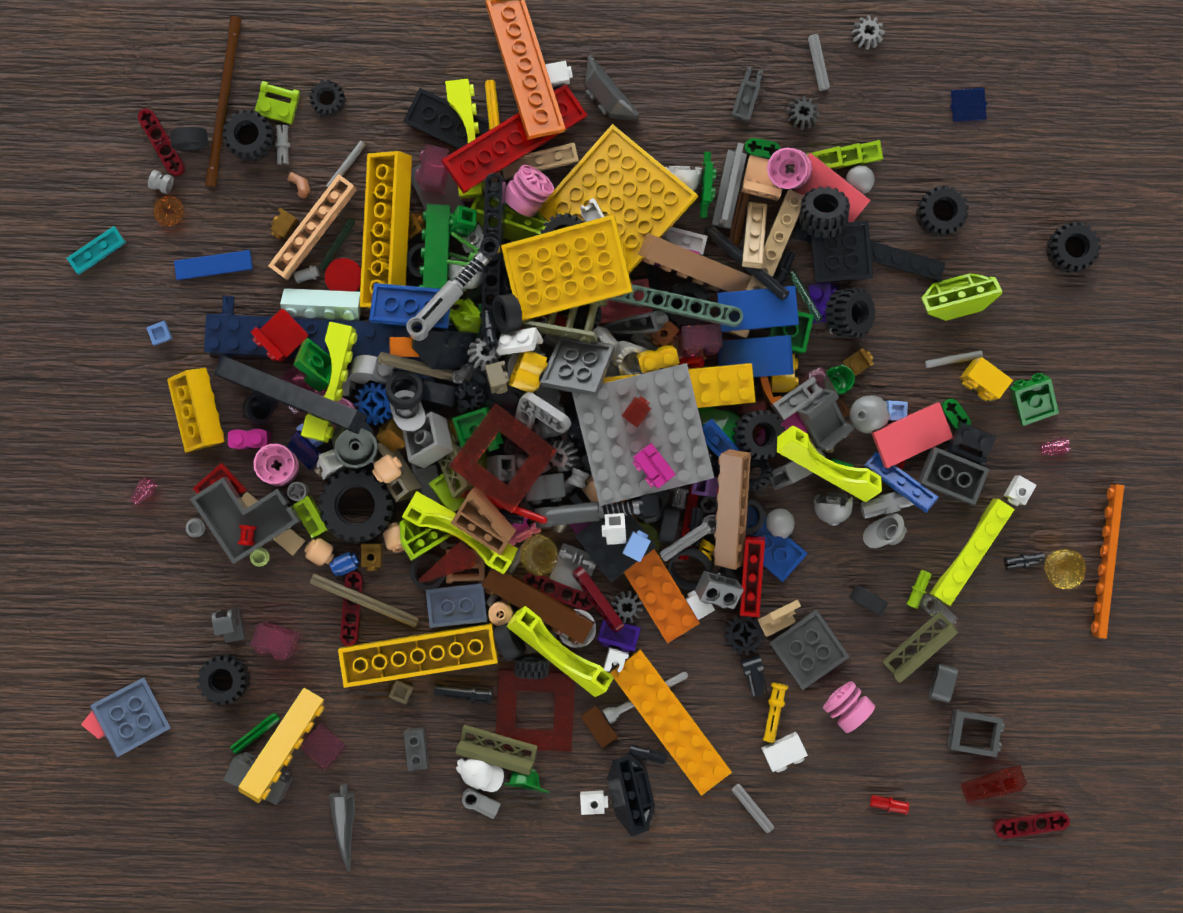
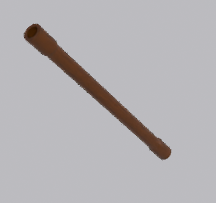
[205,16,242,188]

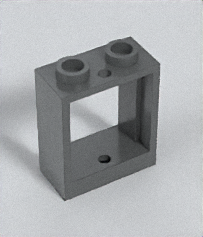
[947,709,1005,757]

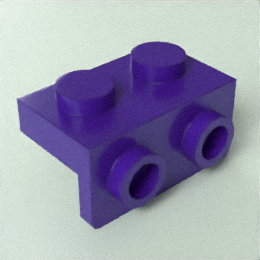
[809,282,839,323]
[597,619,641,653]

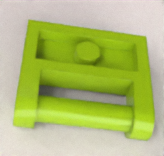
[254,81,300,125]

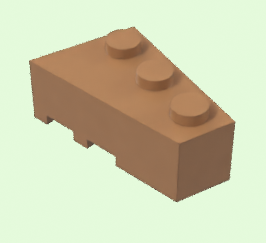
[451,485,516,555]

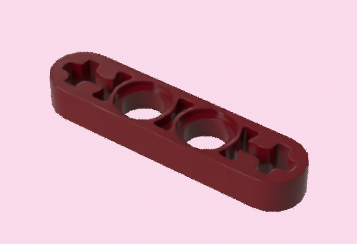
[137,108,185,176]
[572,566,624,633]
[340,571,363,646]
[523,572,593,611]
[993,811,1070,839]

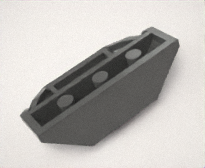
[585,55,639,121]

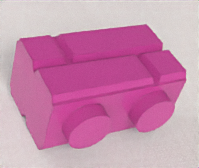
[632,443,676,489]

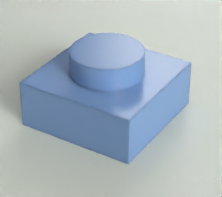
[146,321,173,346]

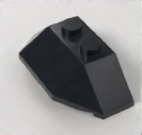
[412,329,476,369]
[607,755,655,836]

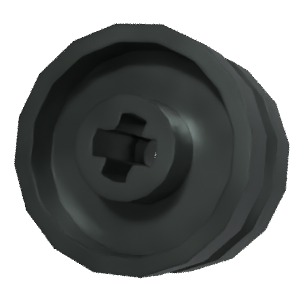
[332,422,378,468]

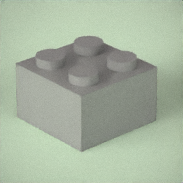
[403,411,453,468]

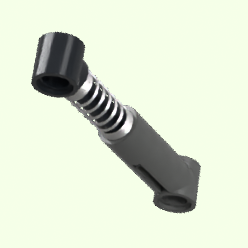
[534,495,661,528]

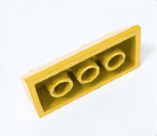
[167,368,224,453]

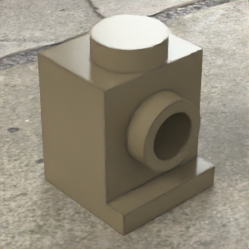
[485,361,509,394]

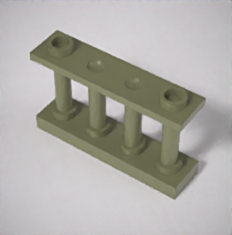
[521,299,608,344]

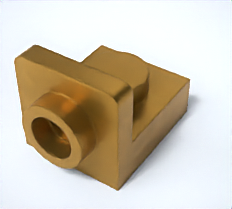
[408,212,426,241]
[841,348,874,376]

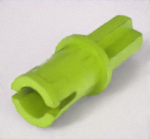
[906,570,931,609]

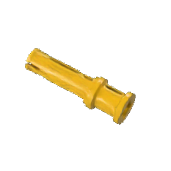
[763,683,788,743]

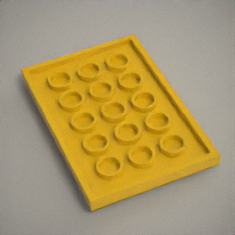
[501,214,633,321]

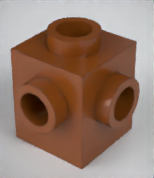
[649,320,679,348]

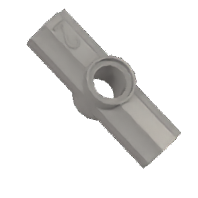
[860,491,914,519]

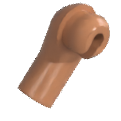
[288,172,310,198]

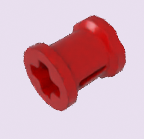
[237,525,257,546]

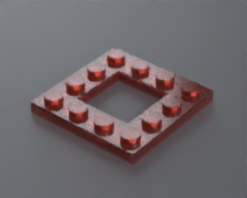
[448,403,558,513]
[495,669,575,752]

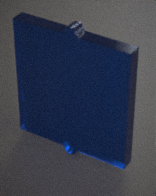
[950,88,988,122]
[287,430,321,470]

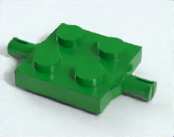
[699,152,717,218]

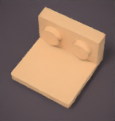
[741,155,782,201]

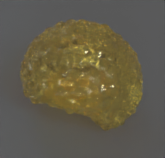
[520,534,558,576]
[1044,549,1086,589]

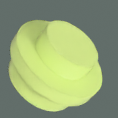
[250,547,270,567]

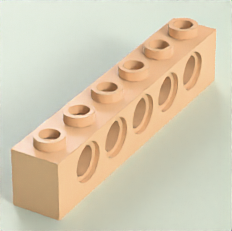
[268,174,357,280]

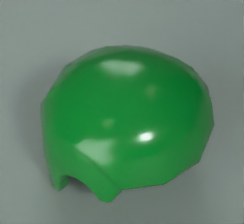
[824,365,855,395]

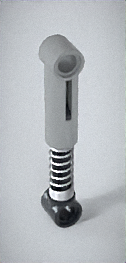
[406,237,501,341]

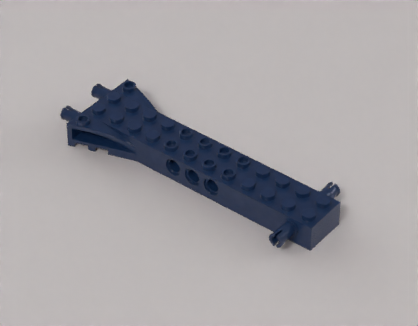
[204,296,457,383]

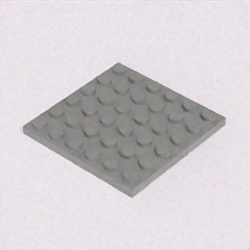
[572,363,714,506]

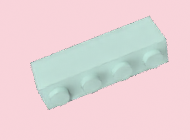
[280,288,362,321]

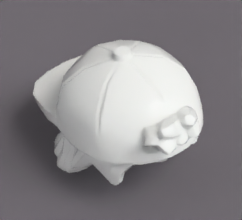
[611,341,648,375]
[456,758,504,792]

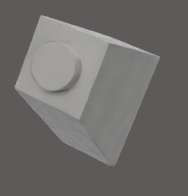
[770,449,826,490]

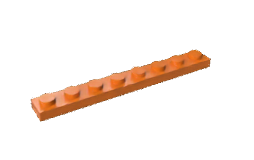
[1091,484,1124,639]

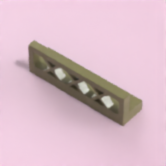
[438,423,481,499]
[883,611,958,683]
[456,725,538,775]

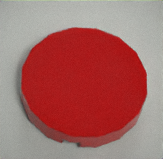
[324,258,361,292]

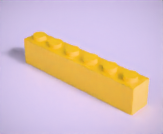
[238,688,325,803]

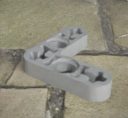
[513,392,571,436]

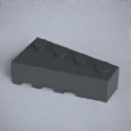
[533,373,569,440]

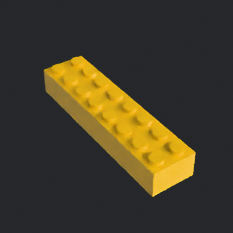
[360,151,412,309]
[602,363,755,408]
[338,623,499,688]

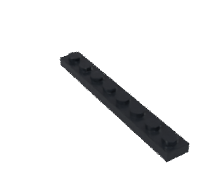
[793,219,945,282]

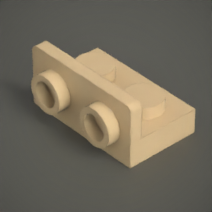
[758,600,801,637]

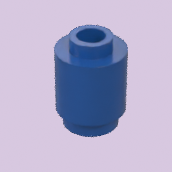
[329,551,360,576]

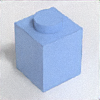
[622,530,651,562]

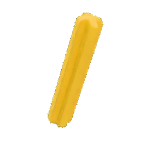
[485,80,500,130]

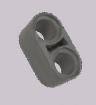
[929,663,958,703]

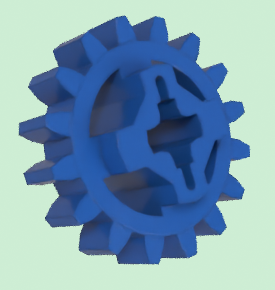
[354,382,393,425]

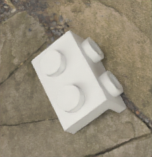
[496,328,543,355]

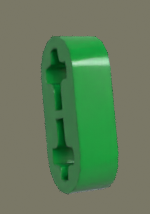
[744,138,780,159]
[941,399,971,430]

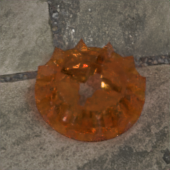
[153,196,185,227]

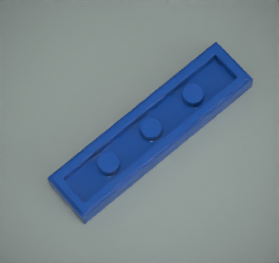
[174,250,253,280]
[864,451,939,513]

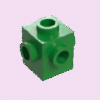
[447,205,477,238]

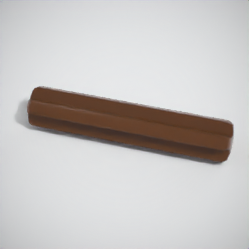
[728,193,750,247]

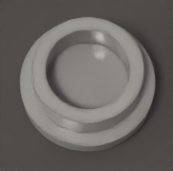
[186,518,205,537]

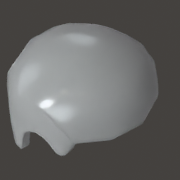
[846,165,875,194]
[765,508,795,539]

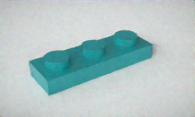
[66,226,127,275]

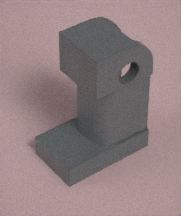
[212,607,246,643]

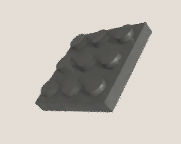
[540,336,616,397]
[769,609,850,690]

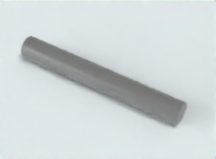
[326,140,366,187]
[925,350,983,368]

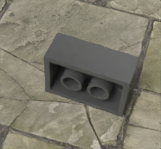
[917,447,989,505]
[223,752,293,805]

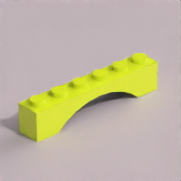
[445,79,485,199]
[301,322,357,443]
[777,426,882,502]
[402,491,518,574]
[929,499,1015,606]
[506,606,614,697]

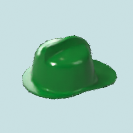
[504,769,550,794]

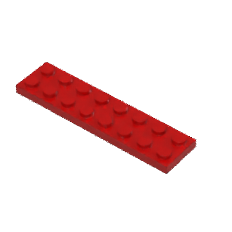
[441,84,587,194]

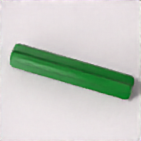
[230,712,280,754]

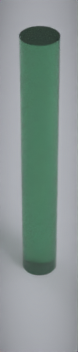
[319,218,355,270]
[789,271,823,322]

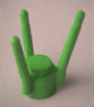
[447,232,479,266]

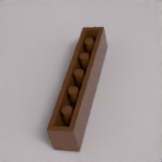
[481,568,595,645]

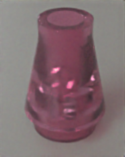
[1040,437,1071,455]
[130,477,157,506]

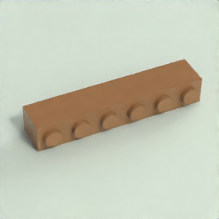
[638,233,752,292]
[713,449,751,570]

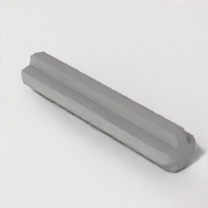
[808,34,830,91]
[660,522,711,561]
[732,784,774,833]

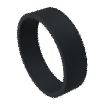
[668,548,712,590]

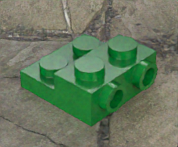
[293,338,332,392]
[1009,373,1059,426]
[452,407,503,457]

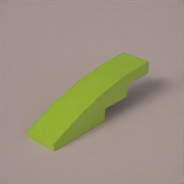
[807,140,884,170]

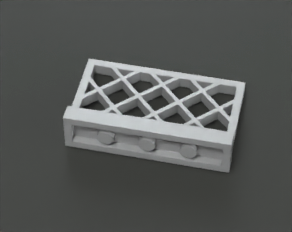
[712,143,747,229]

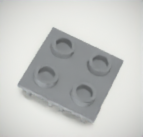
[549,543,596,592]

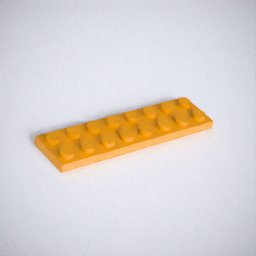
[610,649,732,796]

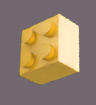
[959,357,1013,401]

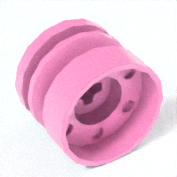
[767,147,813,190]
[505,165,554,217]
[254,444,299,487]
[823,681,875,733]

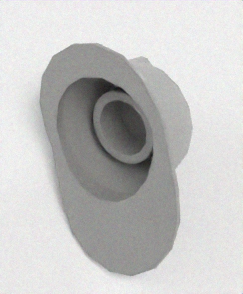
[390,390,426,432]
[863,513,907,548]

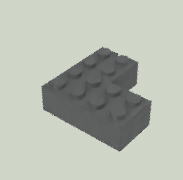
[190,477,302,564]

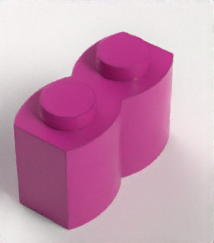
[228,429,271,449]

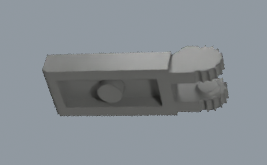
[731,66,763,122]

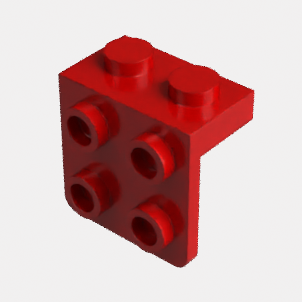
[250,309,308,362]

